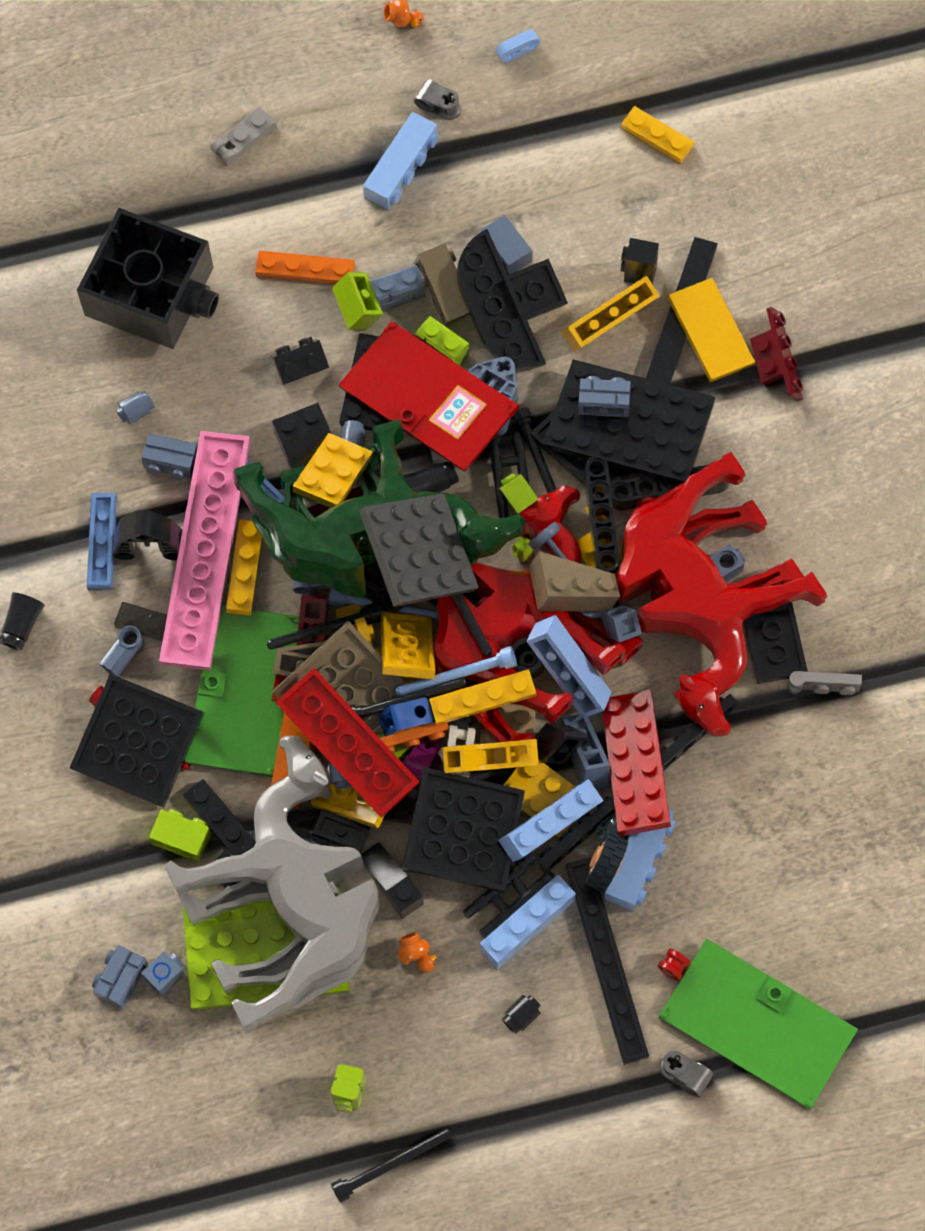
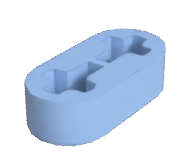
[496,30,541,63]

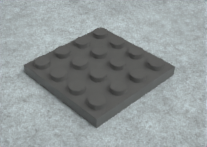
[359,493,479,607]

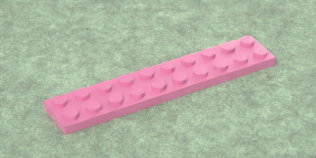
[159,431,250,671]

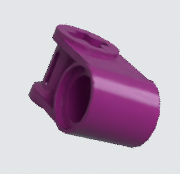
[403,737,441,781]

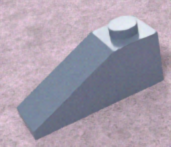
[562,714,610,790]

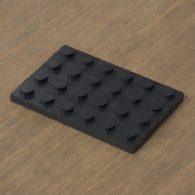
[543,359,716,484]

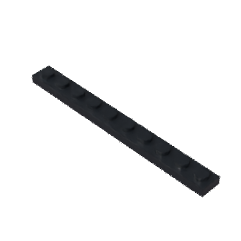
[539,694,737,873]

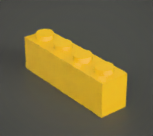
[561,276,660,352]

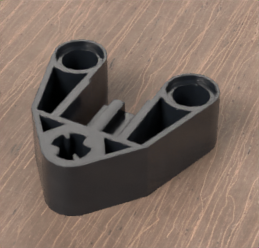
[113,510,183,560]

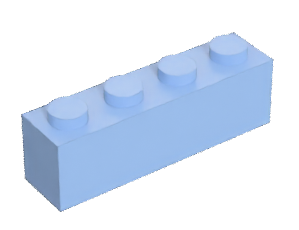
[363,112,439,210]
[527,615,612,719]
[498,779,603,862]
[605,810,676,912]
[480,875,576,970]

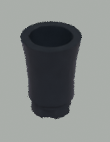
[403,461,459,493]
[0,592,45,651]
[512,638,545,679]

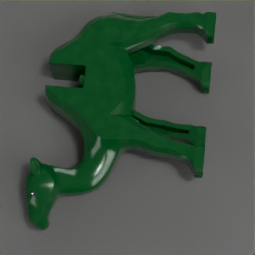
[233,420,524,597]

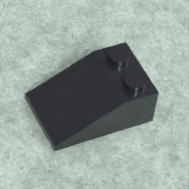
[272,403,331,469]

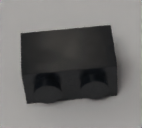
[620,238,659,284]

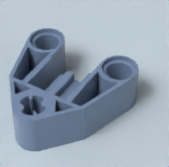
[467,357,519,436]

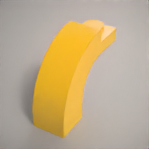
[443,739,539,773]

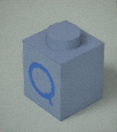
[141,951,185,997]

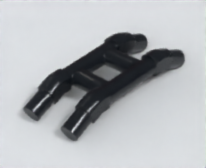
[488,431,530,518]
[462,851,555,939]

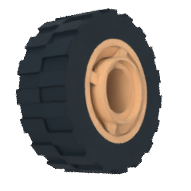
[584,831,628,893]

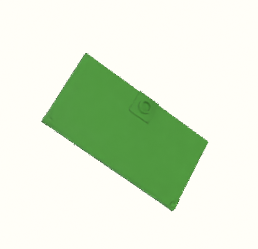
[185,605,299,777]
[658,938,858,1110]

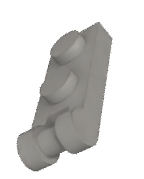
[210,107,276,165]
[787,671,862,695]

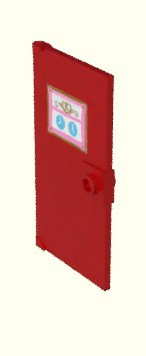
[338,321,519,472]

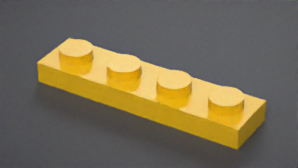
[226,520,262,616]
[429,669,537,725]

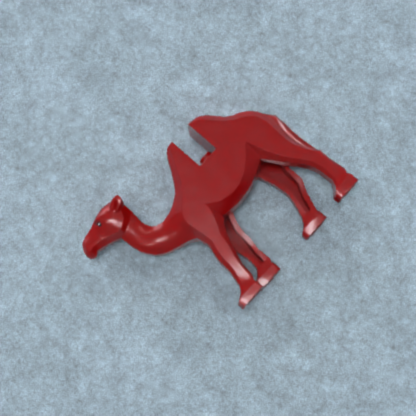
[616,452,827,737]
[434,486,644,743]

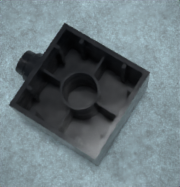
[77,208,219,349]

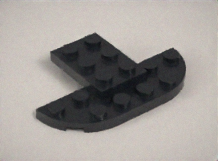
[457,229,568,369]

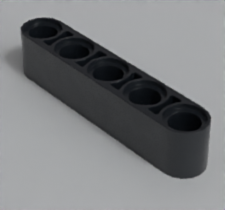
[584,456,619,576]
[611,464,729,511]

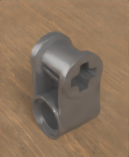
[414,80,461,120]
[660,1051,714,1098]

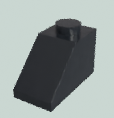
[535,722,587,765]

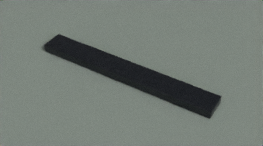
[646,237,718,385]
[565,857,649,1065]

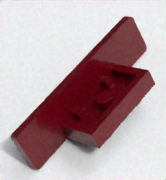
[750,306,803,401]

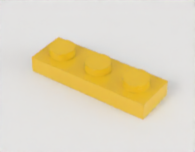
[621,106,694,164]

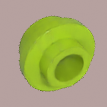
[512,537,533,563]

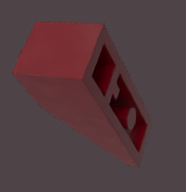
[297,593,330,645]

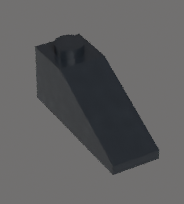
[361,842,424,919]

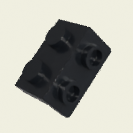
[271,336,330,385]

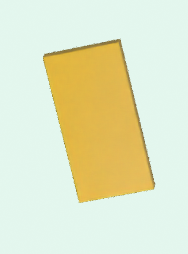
[668,278,755,382]
[380,611,435,680]

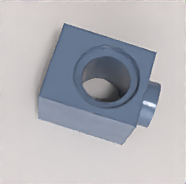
[709,544,745,583]
[601,605,642,642]

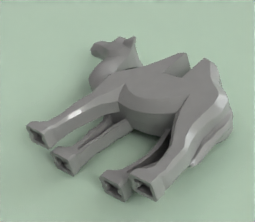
[164,735,379,1034]

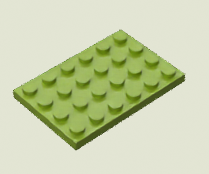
[182,888,350,1010]

